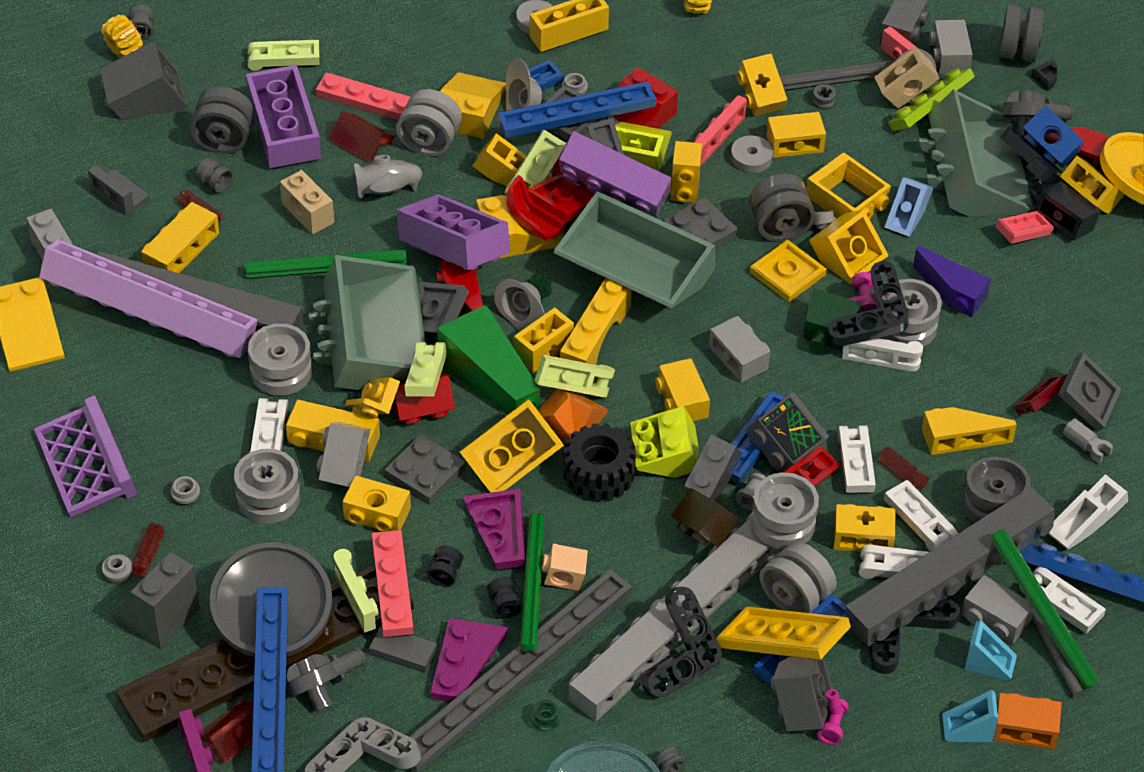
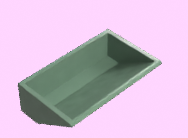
[919,89,1035,217]
[553,191,716,308]
[309,255,425,390]

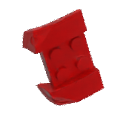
[506,158,595,241]

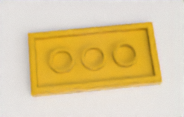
[716,607,851,660]

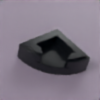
[1031,60,1058,91]

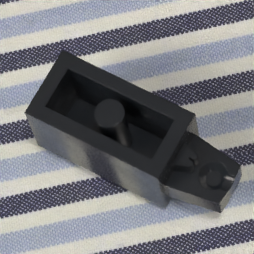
[1028,178,1101,241]

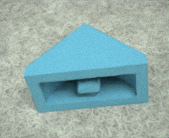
[964,620,1017,680]
[942,690,998,742]

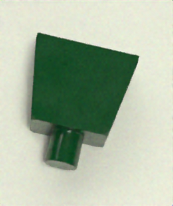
[803,288,863,353]

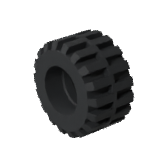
[563,423,636,502]

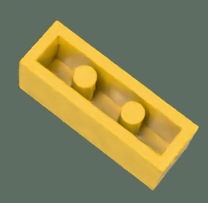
[529,0,609,52]
[141,202,219,273]
[286,400,380,462]

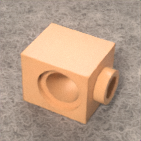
[541,544,588,591]

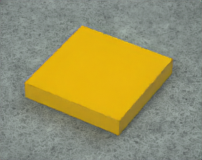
[749,239,827,302]

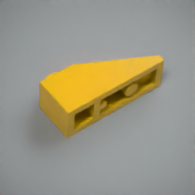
[472,133,552,189]
[922,407,1017,455]

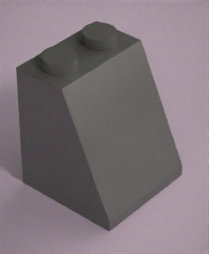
[100,41,188,120]
[114,552,200,649]

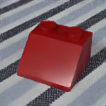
[613,67,678,129]
[392,372,455,424]

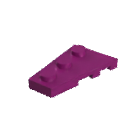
[463,488,526,570]
[431,618,508,702]
[178,709,214,772]

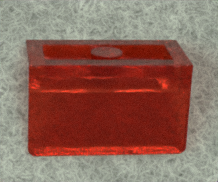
[330,111,395,161]
[200,700,254,763]

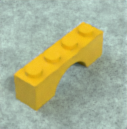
[560,278,632,365]

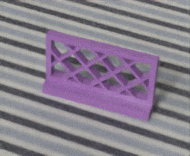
[34,395,138,517]

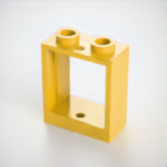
[807,152,891,220]

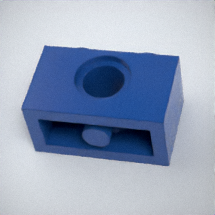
[1023,105,1085,168]

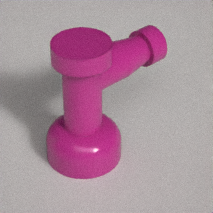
[848,272,877,312]
[817,689,849,745]

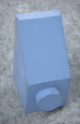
[885,177,934,237]

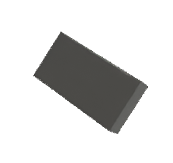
[369,625,437,673]

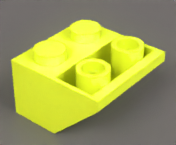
[615,122,672,172]
[630,406,700,478]

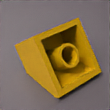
[809,209,889,284]

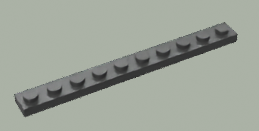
[399,569,632,772]

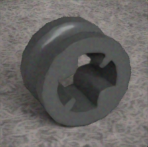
[812,84,836,110]
[654,747,686,772]

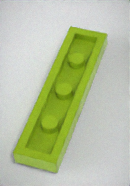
[888,68,975,131]

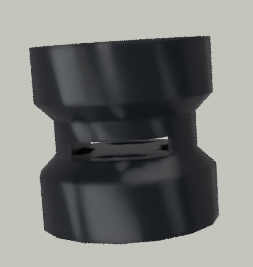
[427,545,464,587]
[487,576,523,618]

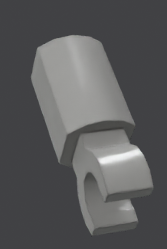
[1063,418,1113,463]

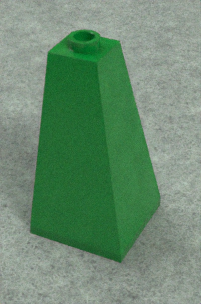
[438,305,540,413]

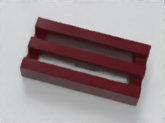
[1014,374,1067,415]

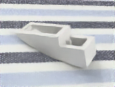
[1048,474,1128,550]

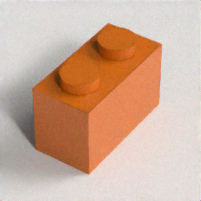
[993,693,1062,750]

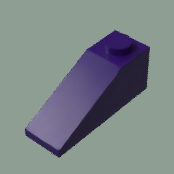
[913,245,991,317]

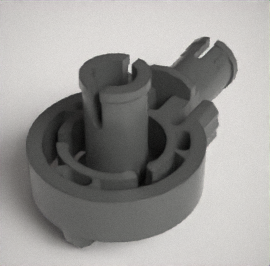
[1002,91,1074,136]
[286,648,365,712]

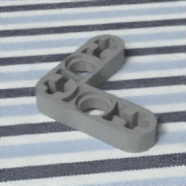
[305,717,421,772]

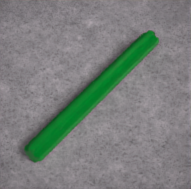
[244,249,407,278]
[520,513,544,652]
[990,529,1099,689]

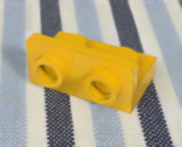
[345,377,400,417]

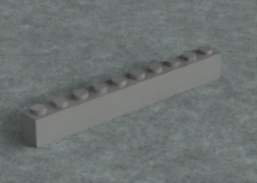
[569,513,781,722]

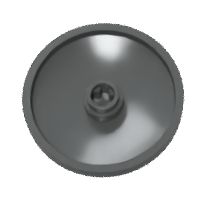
[210,542,332,657]

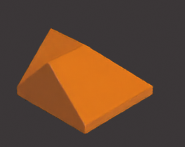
[538,388,608,443]

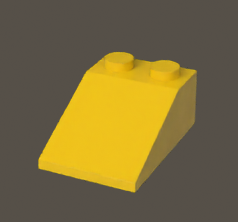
[440,72,506,139]
[476,195,565,258]
[0,277,65,372]
[460,399,564,492]

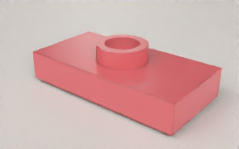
[881,26,916,61]
[995,211,1054,244]

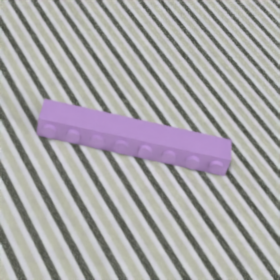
[39,239,258,358]

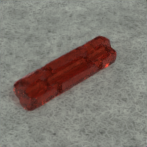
[178,190,223,224]
[879,447,929,490]
[131,523,164,576]

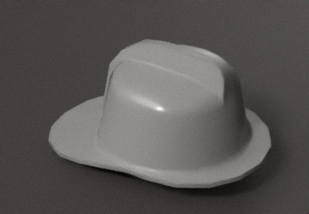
[506,58,542,111]
[494,279,545,332]

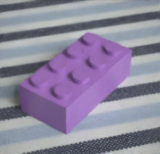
[246,65,321,168]
[559,131,671,218]
[397,194,510,270]

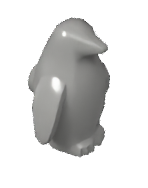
[353,155,422,198]

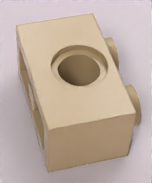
[875,47,940,109]
[280,170,334,235]

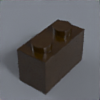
[671,488,739,548]

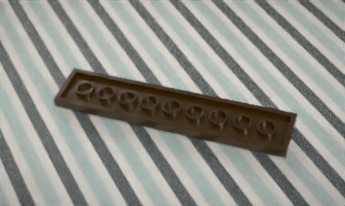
[115,565,414,742]

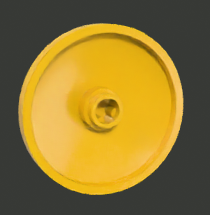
[1100,132,1144,205]

